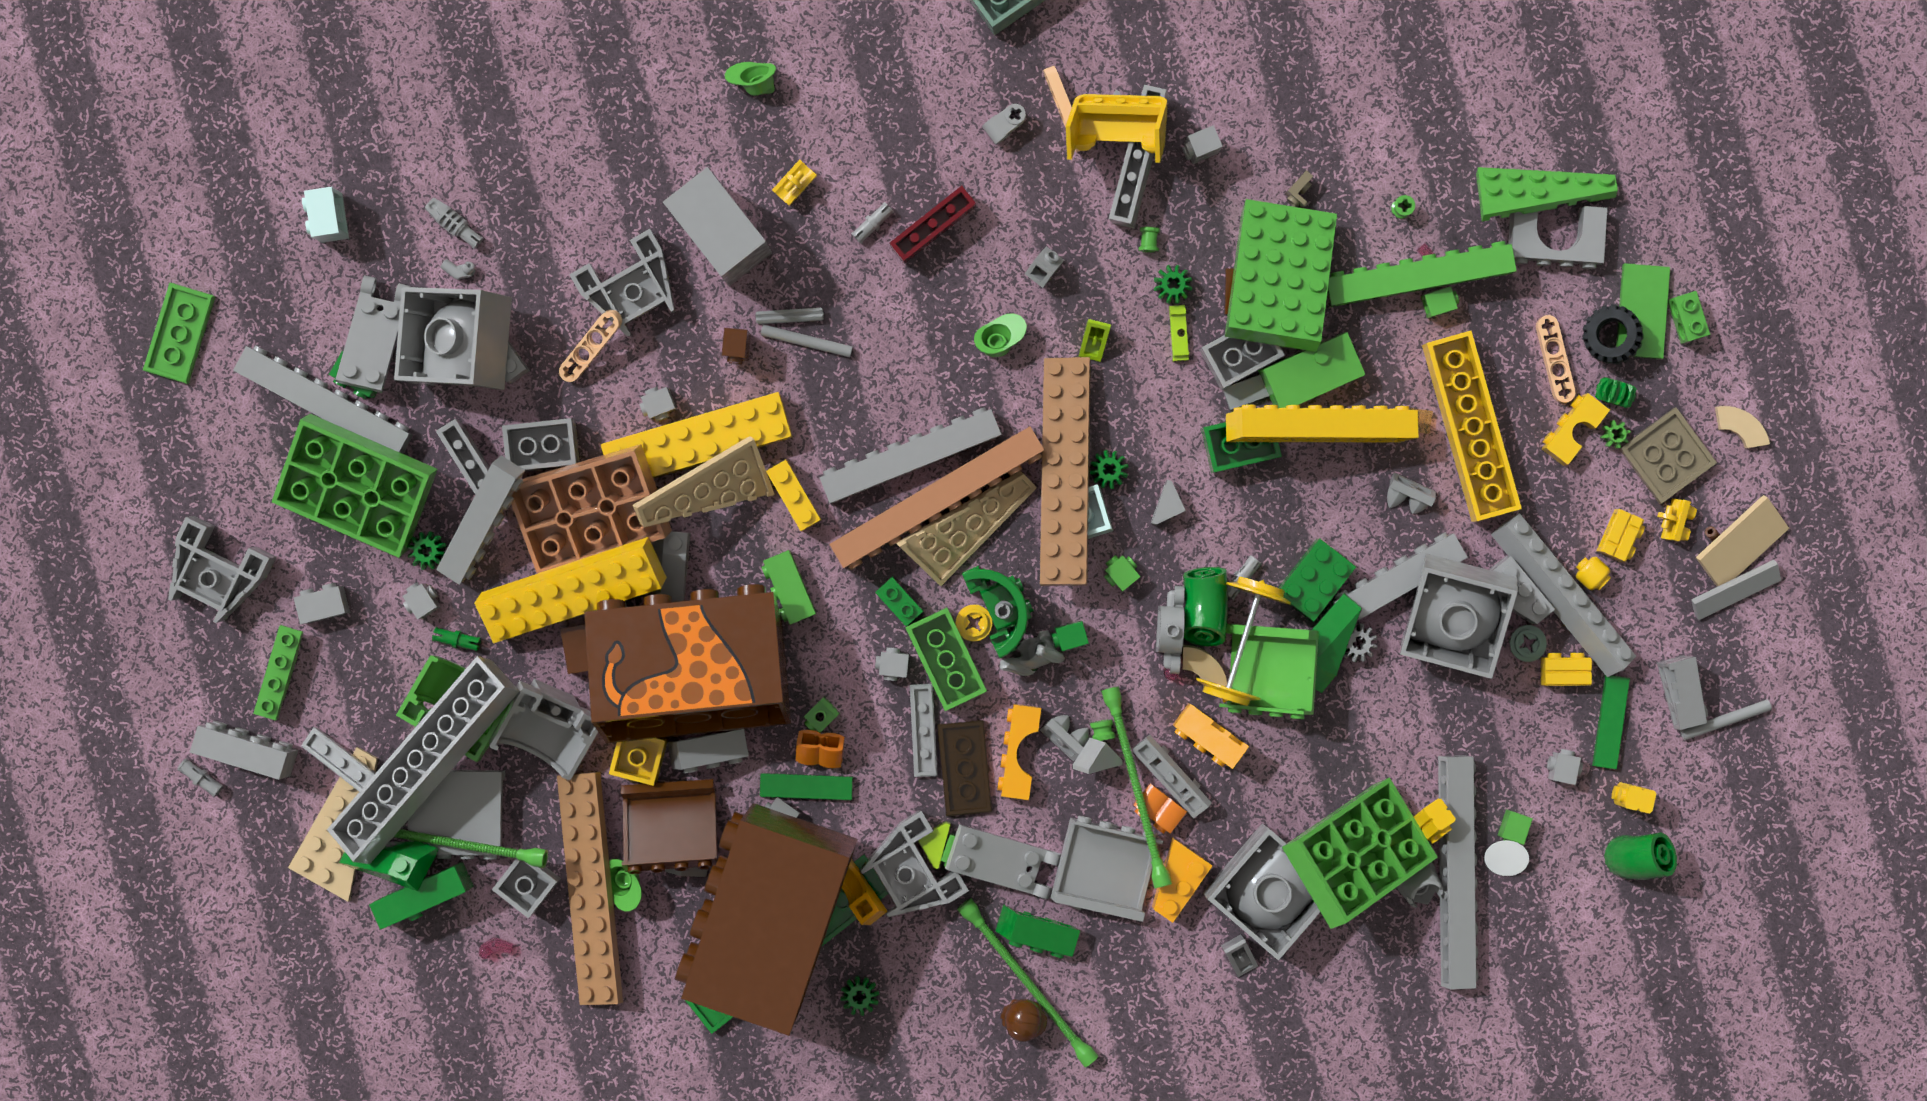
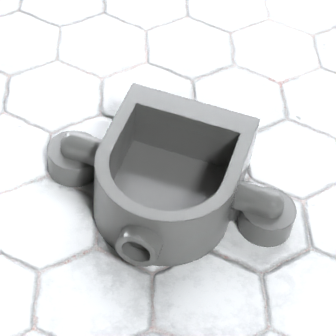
[1156,586,1184,674]

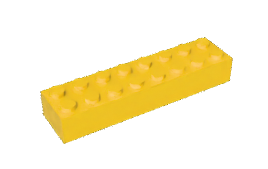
[1422,331,1522,522]
[601,392,793,478]
[1226,405,1419,443]
[474,537,667,643]

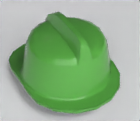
[725,62,776,96]
[974,313,1027,357]
[609,859,642,911]

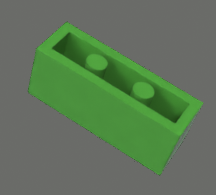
[762,550,817,625]

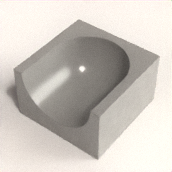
[663,167,772,287]
[394,287,512,390]
[1400,554,1518,679]
[1202,823,1320,961]

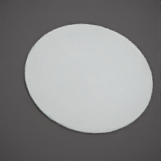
[1484,840,1529,876]

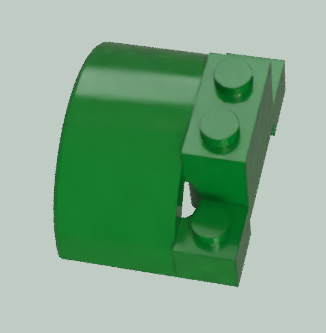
[961,566,1034,659]

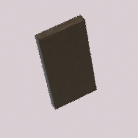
[938,720,992,816]

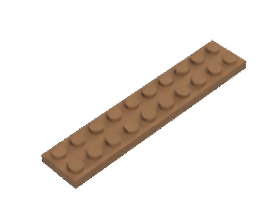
[1040,357,1091,586]
[557,772,623,1005]

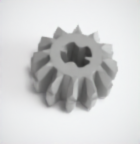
[1343,623,1377,662]

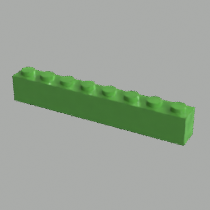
[1328,241,1516,307]

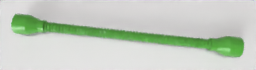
[1101,686,1172,889]
[394,829,548,868]
[957,898,1098,1067]

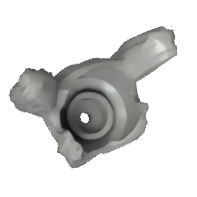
[1000,630,1065,676]

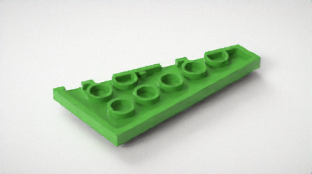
[1476,167,1618,222]

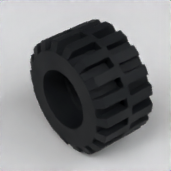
[1582,304,1644,365]

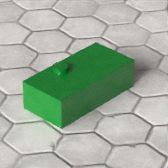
[369,862,474,930]

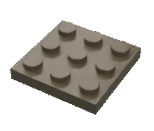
[1618,407,1717,504]

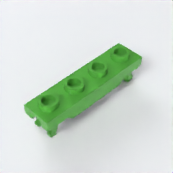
[253,625,304,720]

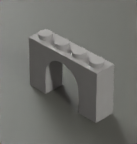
[1508,206,1607,269]

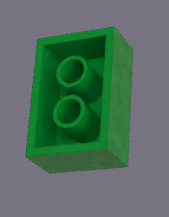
[1201,422,1282,473]
[1278,538,1356,622]

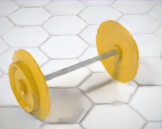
[1196,576,1291,706]

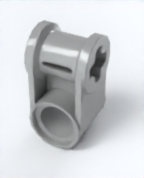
[982,104,1026,145]

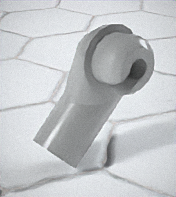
[440,259,475,280]

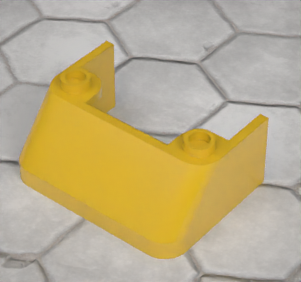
[1066,94,1167,163]

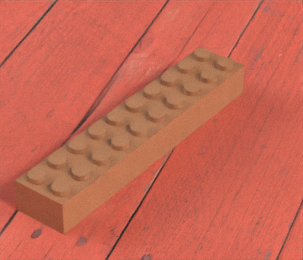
[829,426,1044,570]

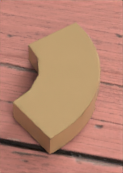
[1715,406,1770,448]
[1182,645,1227,687]

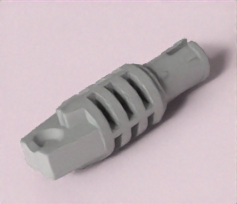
[425,198,484,249]

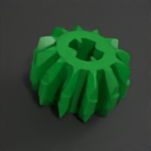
[1154,265,1192,304]
[1595,377,1637,408]
[1089,450,1128,489]
[407,531,447,570]
[840,976,879,1016]

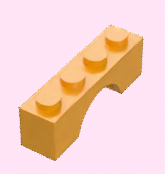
[997,704,1041,800]
[842,859,888,925]

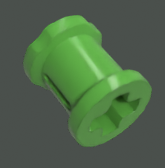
[1391,195,1415,219]
[1138,227,1160,253]

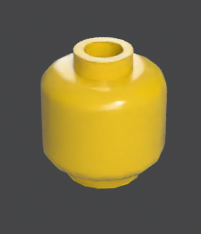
[1576,557,1611,591]

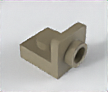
[1285,170,1313,208]

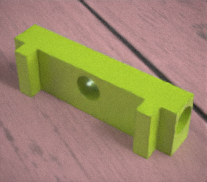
[1169,305,1189,362]

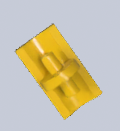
[772,160,817,206]
[1657,498,1697,542]

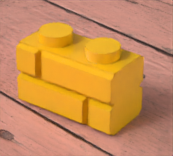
[1596,509,1645,562]
[1541,653,1592,686]
[1612,782,1656,814]
[1414,798,1456,844]

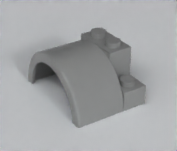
[489,679,598,780]

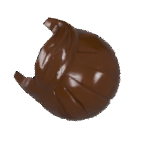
[1000,999,1048,1042]

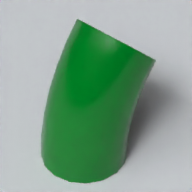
[1183,567,1228,646]
[1604,832,1677,880]

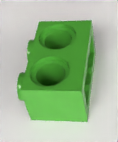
[1668,291,1710,344]

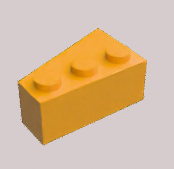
[1173,703,1249,769]
[1152,837,1212,923]

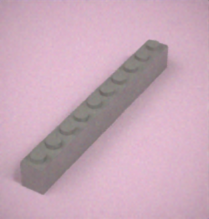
[1438,755,1478,990]

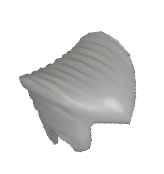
[1397,862,1443,908]

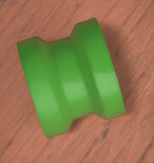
[1090,719,1116,741]

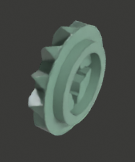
[1509,625,1547,662]

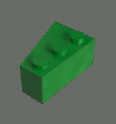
[996,905,1080,959]

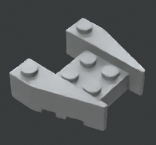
[569,229,676,337]
[168,516,277,623]
[859,810,969,917]

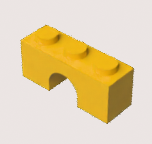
[1542,393,1610,466]
[766,460,822,532]

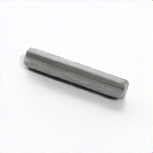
[755,308,824,324]

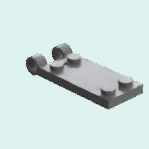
[335,275,411,393]
[945,824,1061,899]

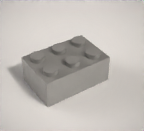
[1199,335,1285,390]
[502,418,580,471]

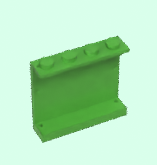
[1219,624,1319,719]

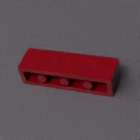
[889,186,976,264]

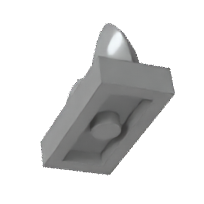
[1387,473,1436,514]
[1040,715,1089,761]

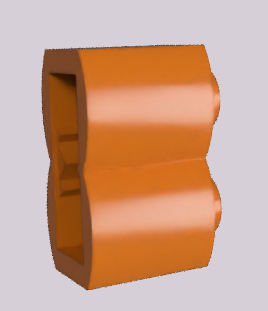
[796,730,845,768]
[1133,783,1187,834]

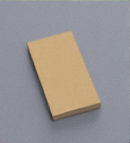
[1696,495,1789,587]

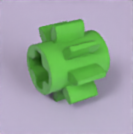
[1600,420,1631,449]

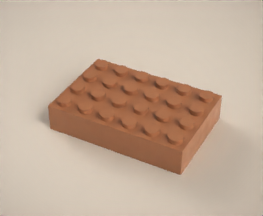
[511,444,672,574]

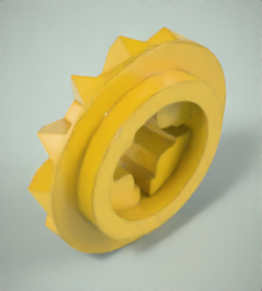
[956,605,992,641]

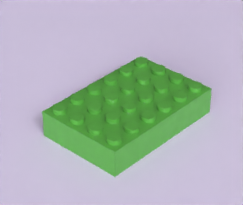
[1225,199,1337,352]
[272,414,438,558]
[1282,777,1438,929]

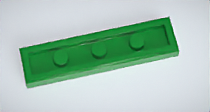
[1592,675,1630,769]
[760,773,853,800]

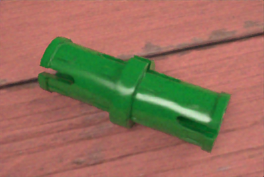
[432,627,481,652]

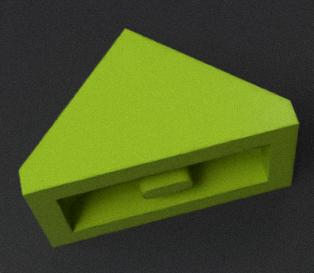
[1079,319,1111,362]
[918,821,950,869]

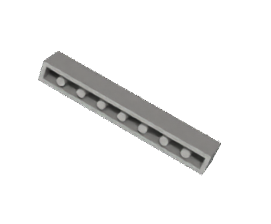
[233,345,413,454]
[819,407,1001,504]
[1491,513,1636,677]

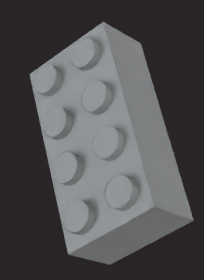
[190,721,299,780]

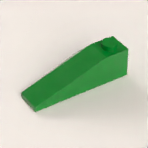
[1312,593,1362,693]
[339,841,439,891]

